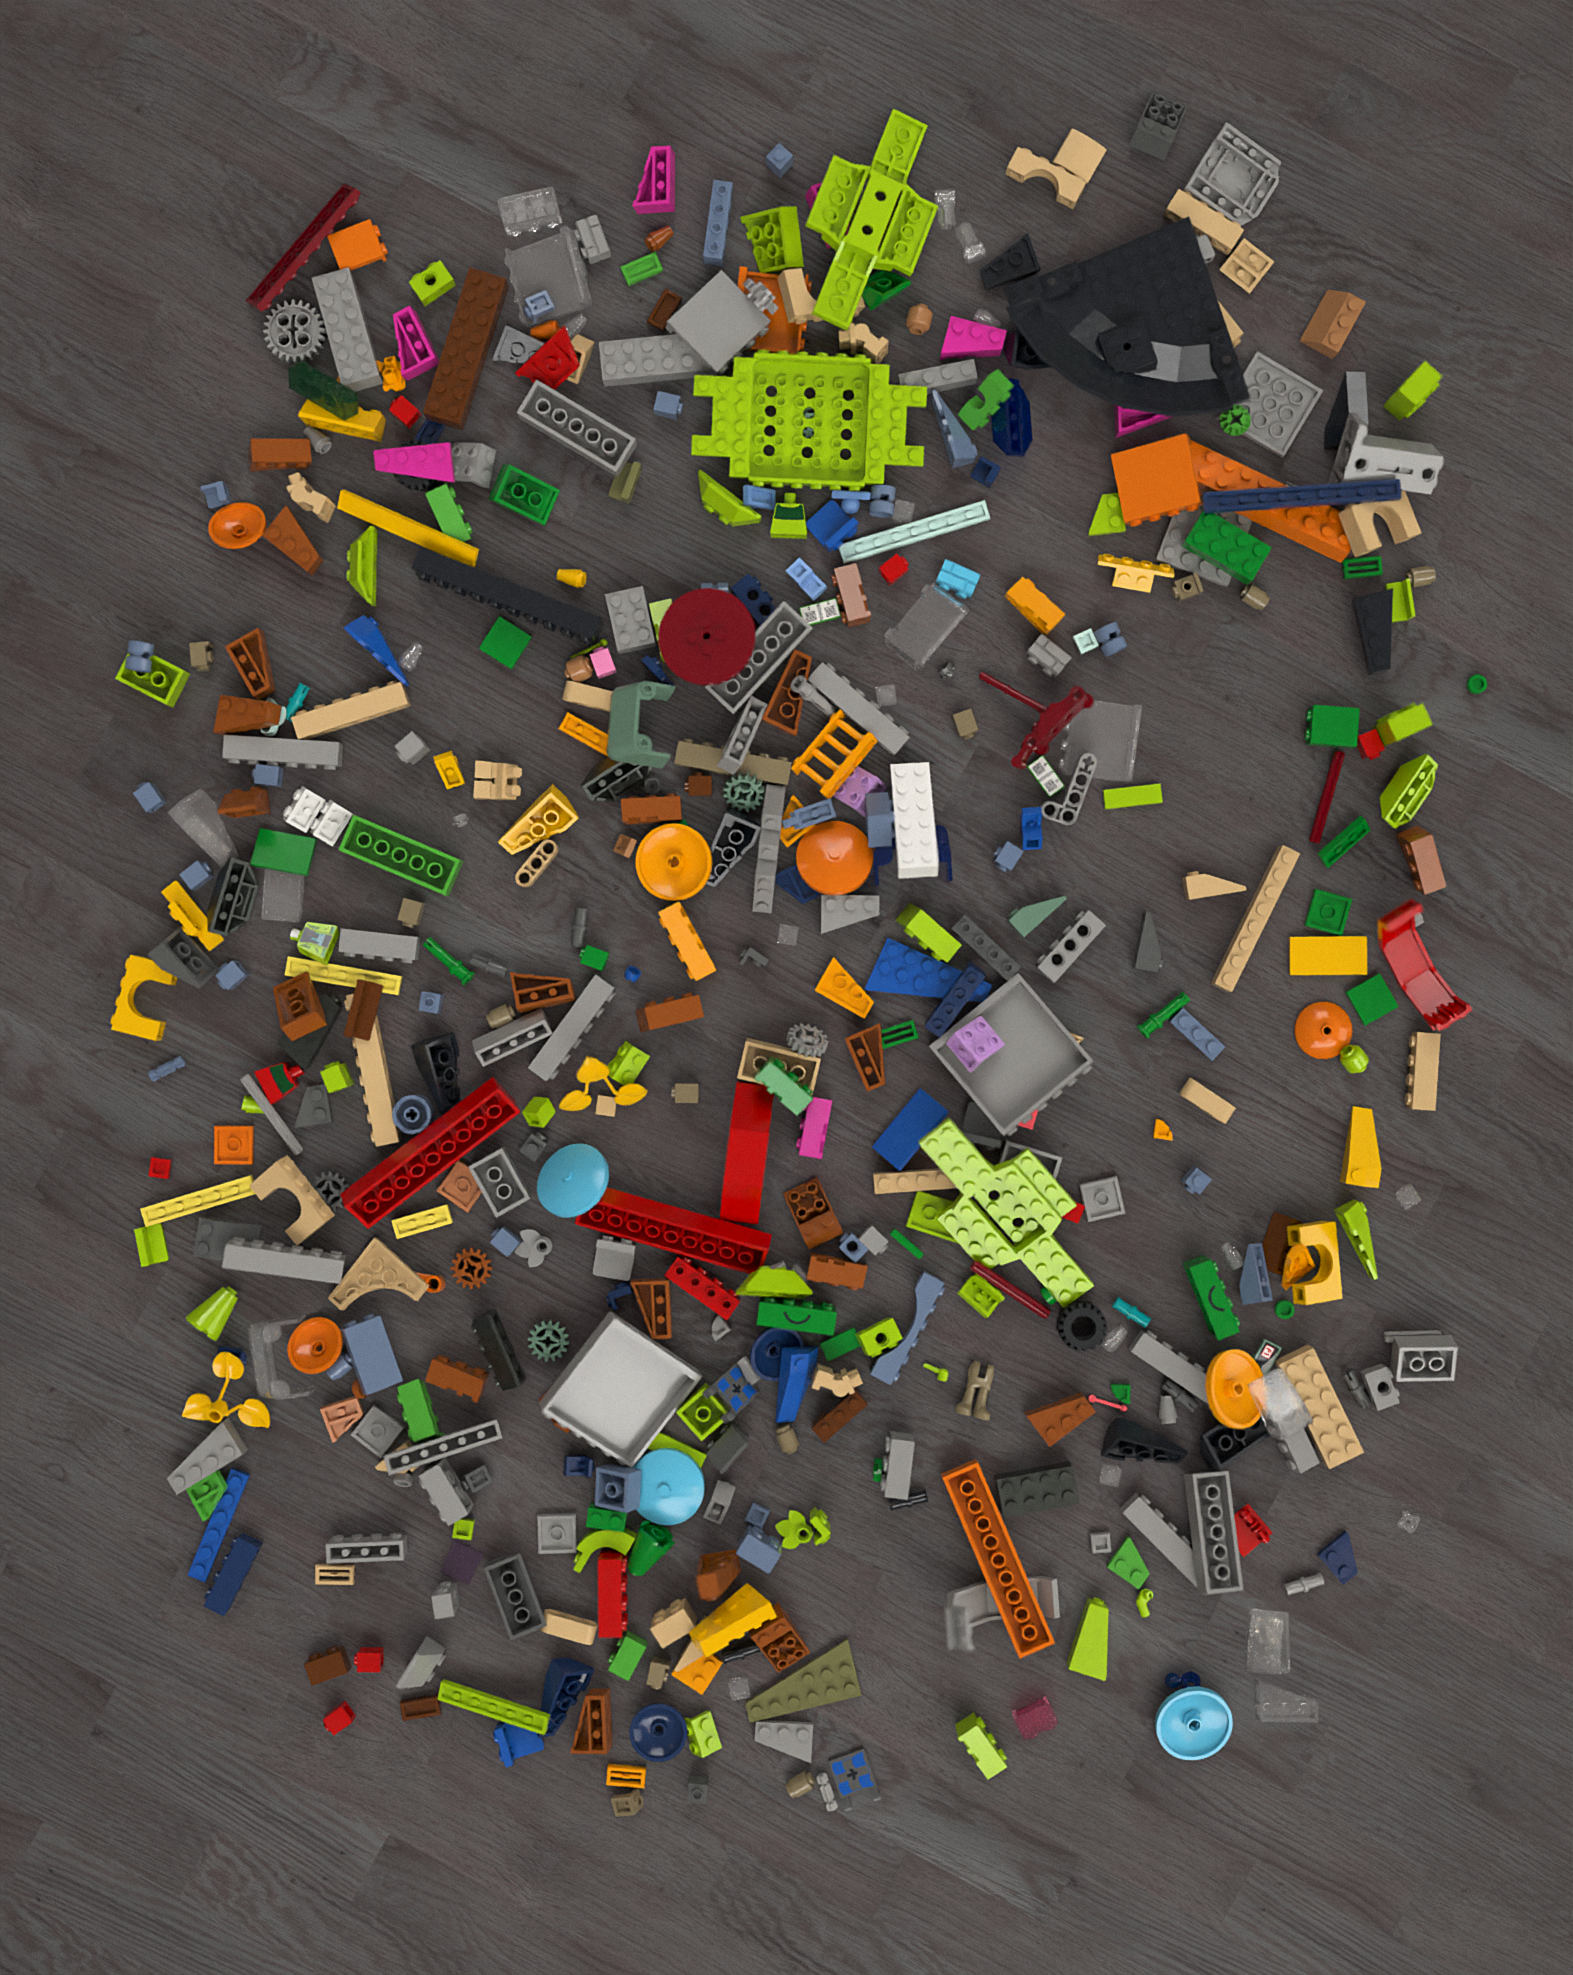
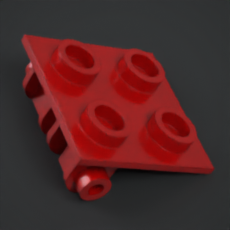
[1234,1503,1272,1557]

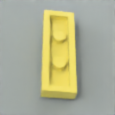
[392,1204,453,1239]

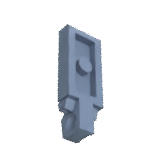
[782,799,836,830]

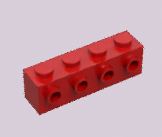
[664,1255,741,1320]

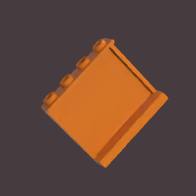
[737,266,812,355]
[1111,434,1203,527]

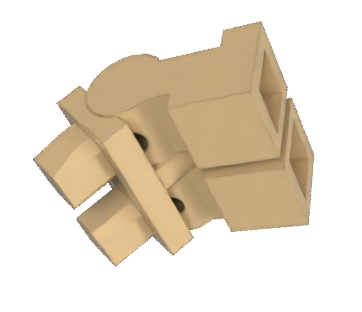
[838,323,888,364]
[286,473,336,523]
[473,761,522,800]
[810,1363,863,1397]

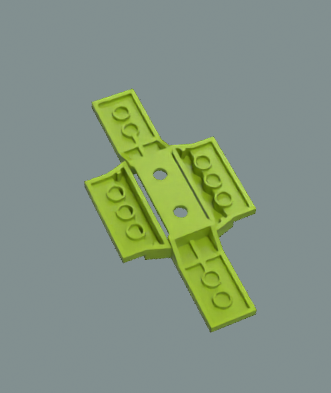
[805,109,938,331]
[918,1118,1094,1308]

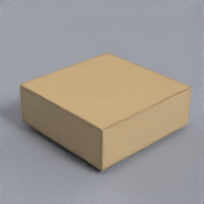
[595,1095,617,1117]

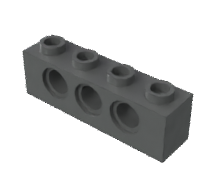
[951,915,1021,981]

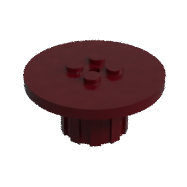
[658,588,756,686]

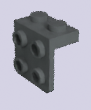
[962,1102,1001,1151]

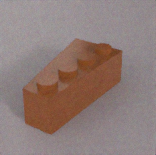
[696,1549,741,1601]

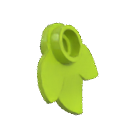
[775,1510,813,1549]

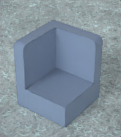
[200,481,232,509]

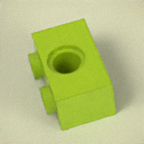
[409,260,456,307]
[320,1061,354,1093]
[855,1317,903,1357]

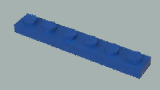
[188,1467,251,1582]

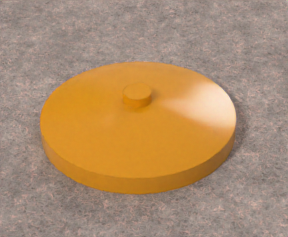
[636,824,713,901]
[1205,1349,1266,1429]

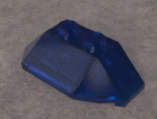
[991,378,1033,457]

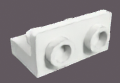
[283,786,326,833]
[310,800,353,846]

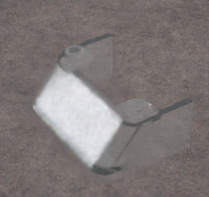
[248,1314,317,1400]

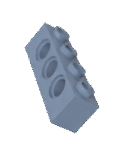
[703,180,733,267]

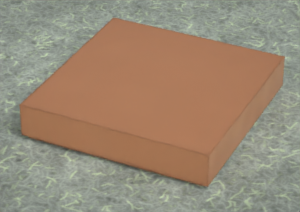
[436,1159,482,1213]

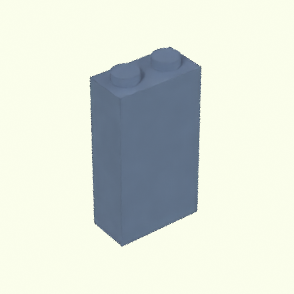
[340,1313,403,1395]

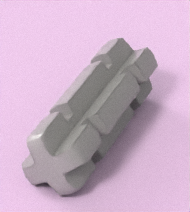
[816,1773,838,1811]

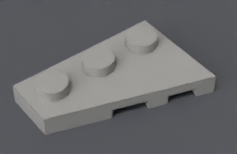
[755,1720,813,1763]

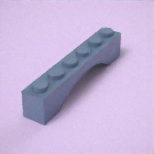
[870,1270,945,1385]

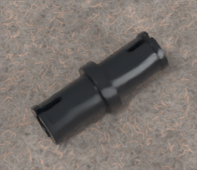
[888,1490,928,1511]
[721,1641,761,1664]

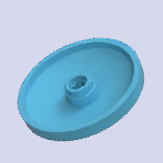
[537,1144,609,1218]
[633,1448,705,1525]
[1155,1687,1233,1760]

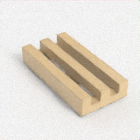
[315,1564,355,1585]

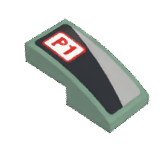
[1251,1338,1282,1377]

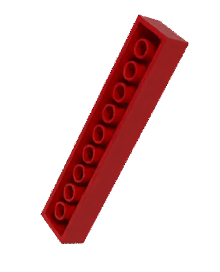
[340,1077,520,1229]
[575,1187,772,1274]

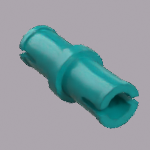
[285,682,310,722]
[1112,1297,1151,1328]

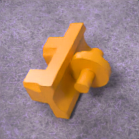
[382,356,406,392]

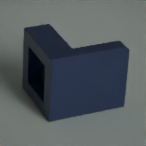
[971,456,1001,488]

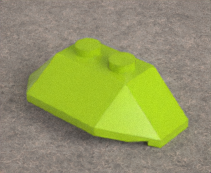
[698,469,762,526]
[347,526,378,606]
[1380,754,1438,828]
[736,1266,812,1299]

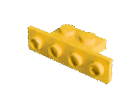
[1097,554,1174,593]
[161,881,224,951]

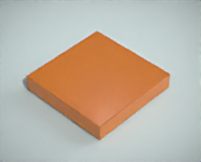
[214,1126,254,1165]

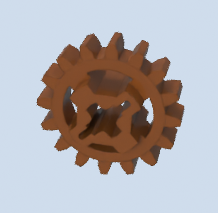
[450,1247,493,1289]

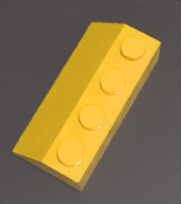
[298,397,386,442]

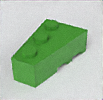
[425,482,473,542]
[397,1379,445,1444]

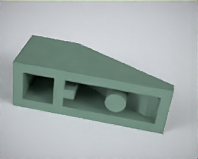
[1007,896,1067,938]

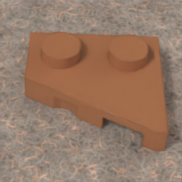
[320,1396,364,1443]

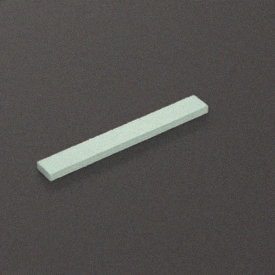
[839,500,990,564]

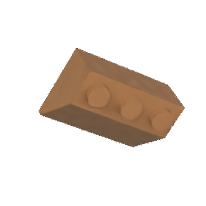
[1299,290,1366,359]

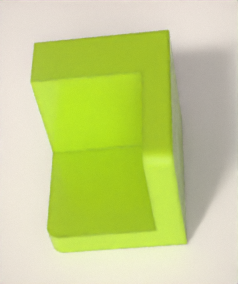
[522,1097,556,1128]

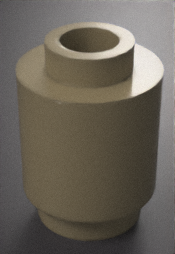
[1405,565,1436,588]
[1240,583,1270,611]
[486,1004,516,1029]
[775,1424,800,1454]
[786,1770,815,1798]

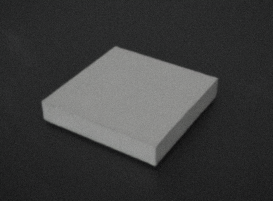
[1079,1176,1125,1222]
[351,1404,405,1458]
[537,1513,577,1554]

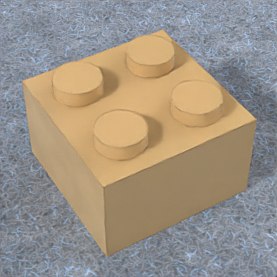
[650,1598,697,1649]

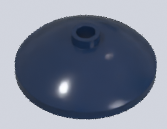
[750,1327,804,1381]
[629,1703,687,1762]

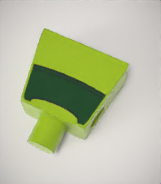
[770,493,807,539]

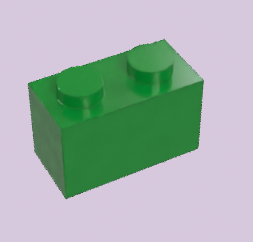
[586,1502,628,1532]

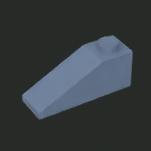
[1239,1243,1273,1305]

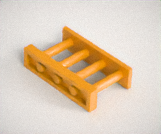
[791,709,878,799]

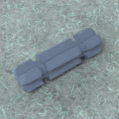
[148,1056,185,1081]

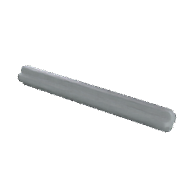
[240,1074,303,1155]

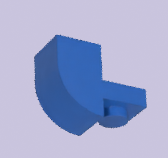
[1020,807,1043,850]

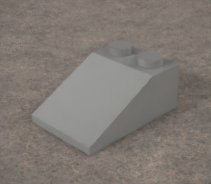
[396,1636,446,1689]

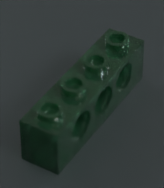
[288,361,358,421]

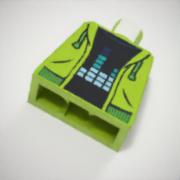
[290,922,340,966]

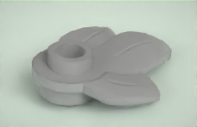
[515,1229,552,1267]

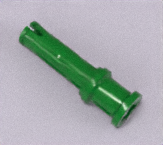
[422,937,475,986]
[1136,992,1190,1039]

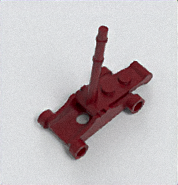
[979,672,1094,770]

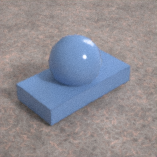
[743,485,776,510]
[832,490,870,514]

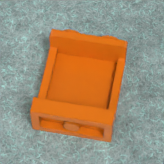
[327,219,388,271]

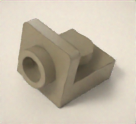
[610,1788,644,1817]

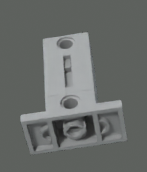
[1328,412,1444,494]

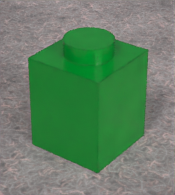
[579,945,610,971]

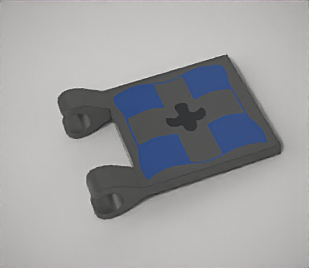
[703,1363,759,1423]
[828,1748,881,1812]

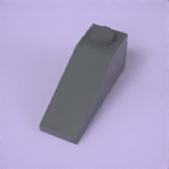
[1132,911,1163,973]

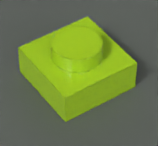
[452,1518,475,1540]

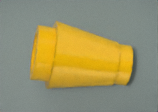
[557,569,587,588]

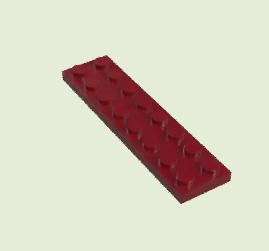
[245,184,361,312]

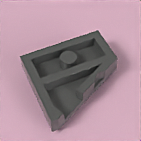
[295,1084,333,1128]

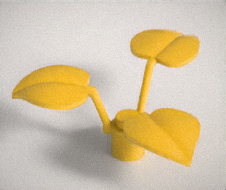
[559,1056,647,1111]
[182,1351,270,1428]

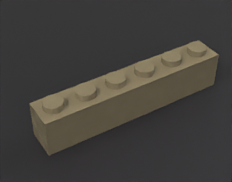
[674,739,792,787]

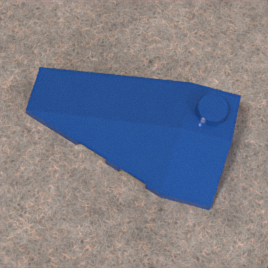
[775,1346,818,1423]

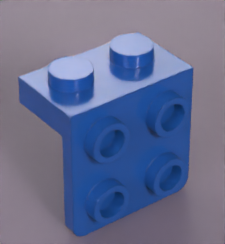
[806,500,858,553]
[493,1721,544,1767]

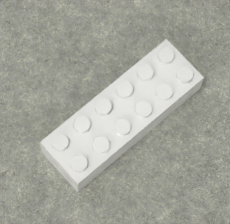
[890,762,938,878]

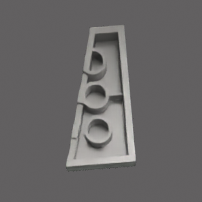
[167,1417,248,1495]

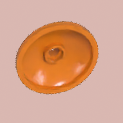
[208,502,267,549]
[1294,1002,1352,1059]
[287,1317,343,1374]

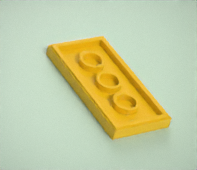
[1289,936,1367,975]

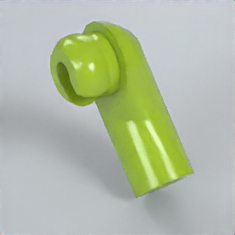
[1136,1588,1153,1618]

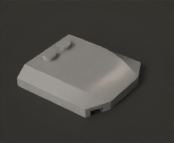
[1183,122,1281,226]

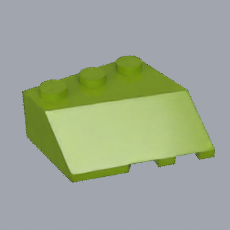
[740,207,804,273]

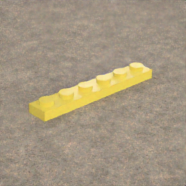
[285,956,403,995]
[140,1175,255,1227]

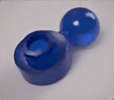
[1165,1672,1201,1688]

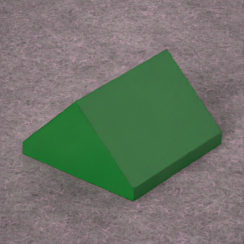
[862,270,911,311]

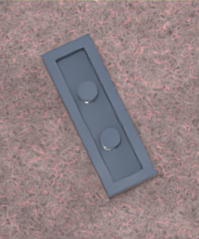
[1169,1008,1225,1061]

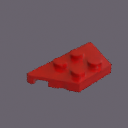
[515,326,580,390]

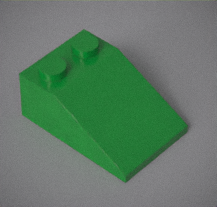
[488,464,560,526]

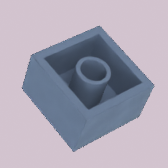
[865,792,895,847]
[595,1463,641,1513]
[736,1524,781,1574]

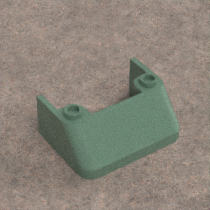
[607,681,675,769]

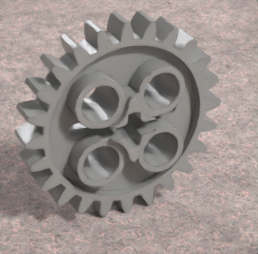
[263,299,327,364]

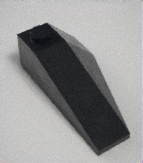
[1004,327,1052,370]
[1324,371,1369,449]
[1101,1418,1188,1464]

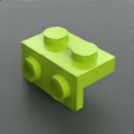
[607,1041,650,1085]
[957,1273,1005,1319]
[809,1507,831,1546]
[684,1710,722,1758]

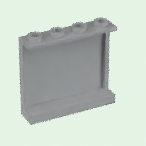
[666,270,771,376]

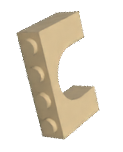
[778,268,865,324]
[1338,491,1421,557]
[249,1155,335,1246]

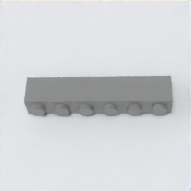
[807,662,910,757]
[222,735,343,770]
[528,974,616,1082]
[1128,1330,1209,1404]
[383,1419,502,1475]
[1120,1493,1205,1595]

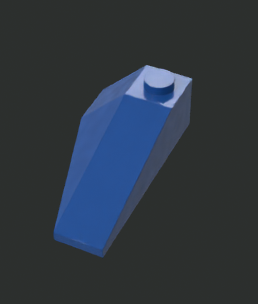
[344,615,410,687]

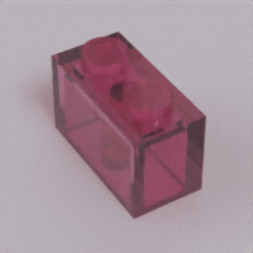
[1012,1696,1059,1740]

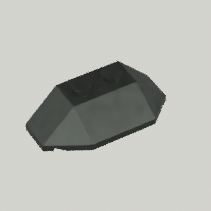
[581,757,652,802]
[207,857,259,937]

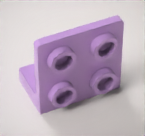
[833,766,888,818]
[946,1016,1005,1073]

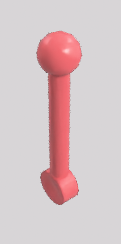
[1088,1394,1127,1412]

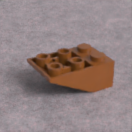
[783,1177,844,1250]
[749,1602,811,1672]

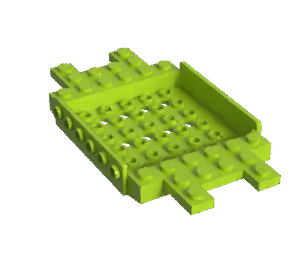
[691,350,927,491]

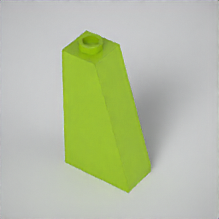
[1066,1597,1108,1681]

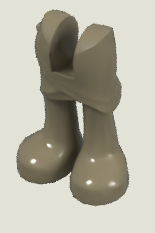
[954,1360,994,1420]

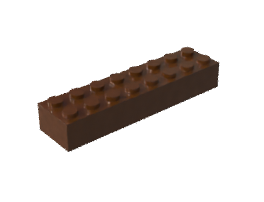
[423,267,509,431]

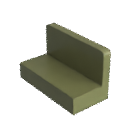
[608,461,642,504]

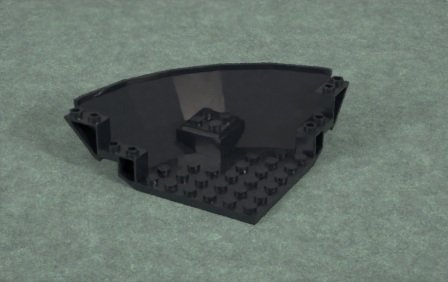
[1003,217,1251,417]

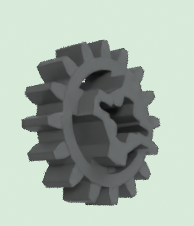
[310,1170,351,1212]

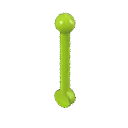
[570,639,607,659]

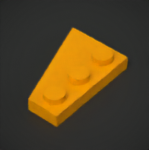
[815,957,874,1019]
[1281,1243,1315,1290]

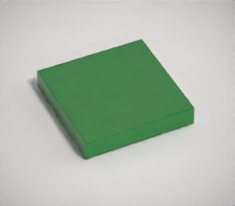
[479,616,532,670]
[1304,889,1352,936]
[1345,973,1399,1026]

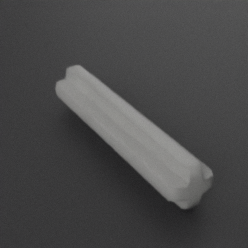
[1384,1330,1442,1343]

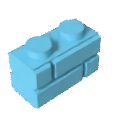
[935,559,981,599]

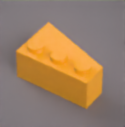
[1005,577,1066,636]

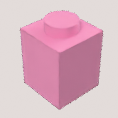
[590,647,617,679]

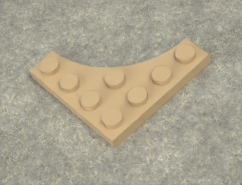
[328,1237,430,1311]

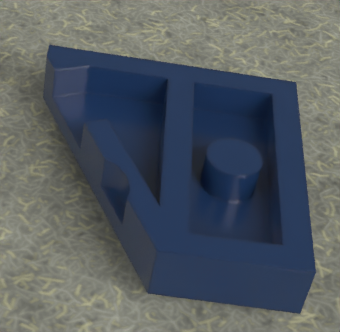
[642,655,674,686]
[775,865,820,904]
[1317,1530,1358,1585]

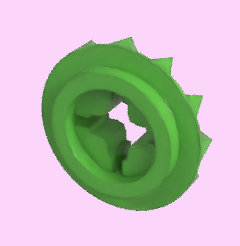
[1220,405,1251,436]

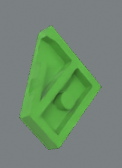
[186,1470,228,1522]
[1106,1535,1150,1589]

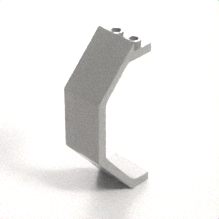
[946,1576,1060,1651]

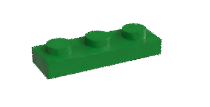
[1317,816,1371,868]

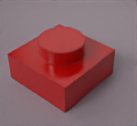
[148,1157,172,1179]

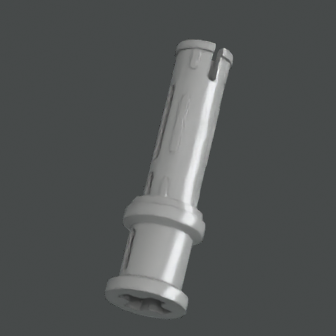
[791,676,836,717]

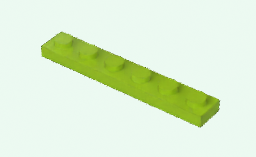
[437,1679,550,1735]

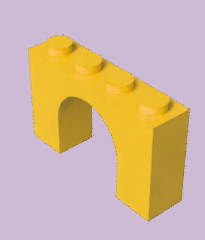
[111,955,177,1041]
[1287,1221,1342,1305]

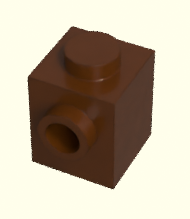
[685,772,712,797]

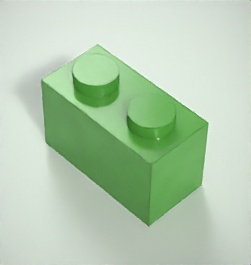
[607,1631,648,1681]

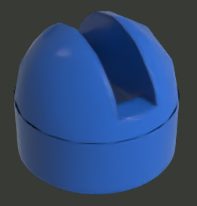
[624,966,641,983]

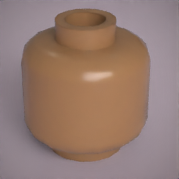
[906,304,933,335]
[564,655,594,683]

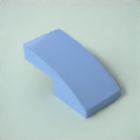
[786,558,827,601]

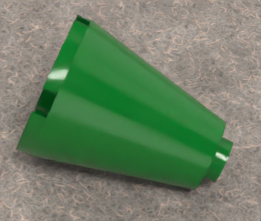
[627,1520,675,1576]

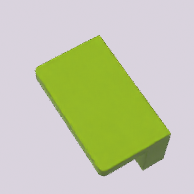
[1385,578,1415,623]
[134,1223,169,1267]

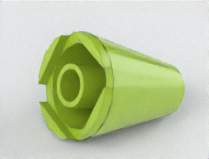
[186,1286,238,1341]

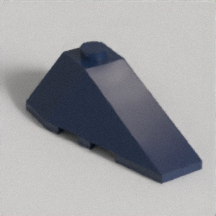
[537,1657,594,1738]

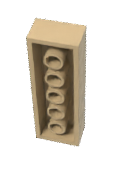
[1274,1345,1364,1469]

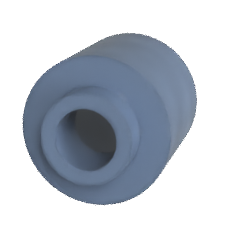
[325,1352,353,1380]

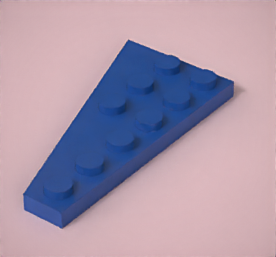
[864,938,992,1002]

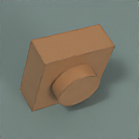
[613,834,637,858]

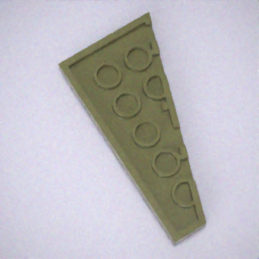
[745,1637,861,1723]

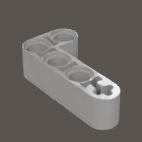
[1040,752,1097,825]

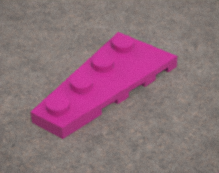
[373,442,455,483]

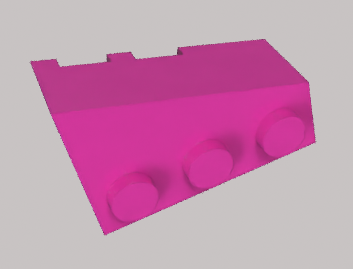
[1114,404,1171,438]

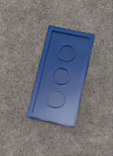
[872,1088,949,1171]

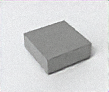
[1090,1531,1111,1554]

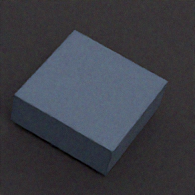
[745,1502,770,1528]

